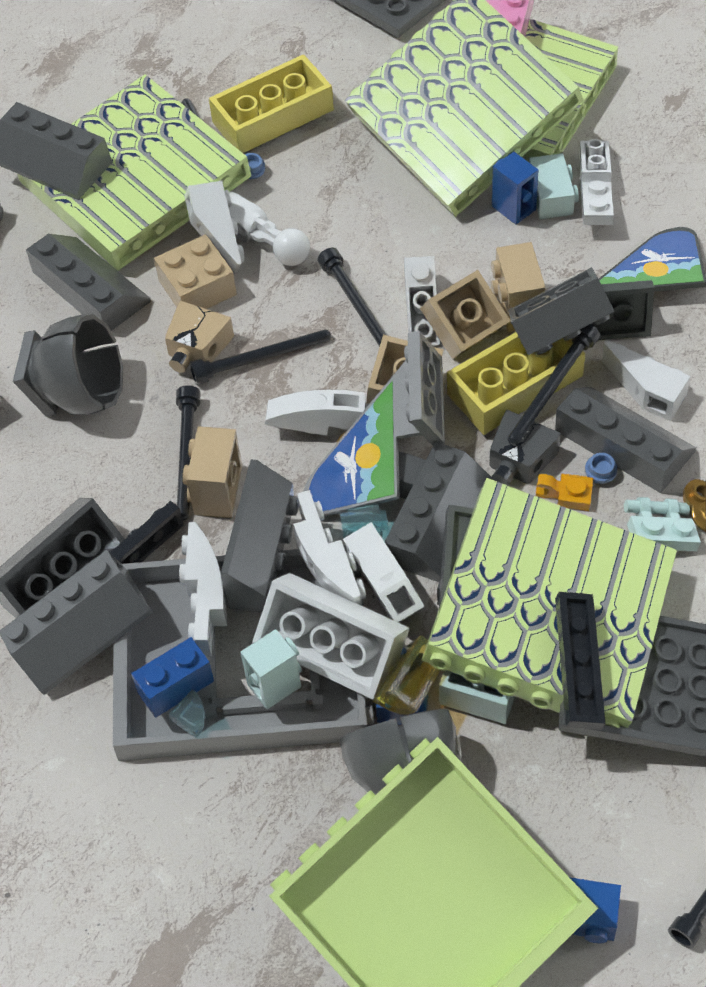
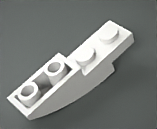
[580,139,614,225]
[265,390,370,436]
[293,490,366,606]
[179,522,227,656]

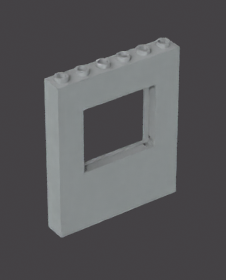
[113,545,374,761]

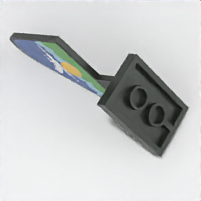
[591,227,706,341]

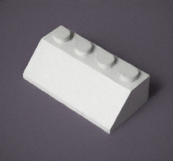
[253,573,410,700]

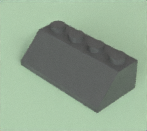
[0,102,112,200]
[26,233,151,331]
[555,387,697,493]
[385,442,492,582]
[221,459,299,612]
[0,498,125,618]
[0,550,153,695]

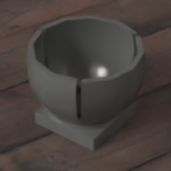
[13,314,123,417]
[340,708,458,795]

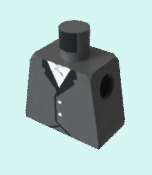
[489,410,561,486]

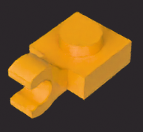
[535,473,593,511]

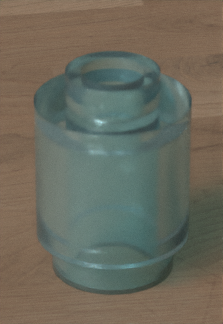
[340,504,388,539]

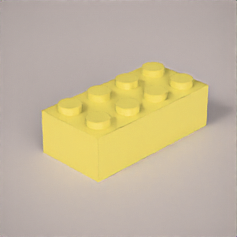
[209,54,334,153]
[447,332,585,435]

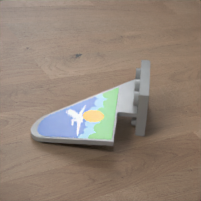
[303,331,445,517]

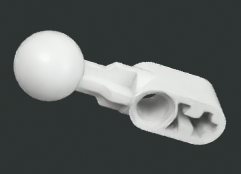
[229,192,310,266]

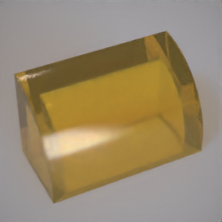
[373,635,441,715]

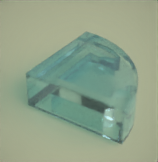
[169,690,205,738]

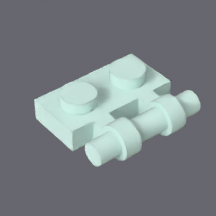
[624,497,701,551]

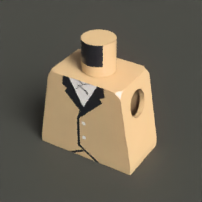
[165,301,234,373]

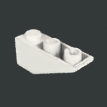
[184,181,244,273]
[404,256,440,346]
[602,339,691,421]
[343,522,425,623]

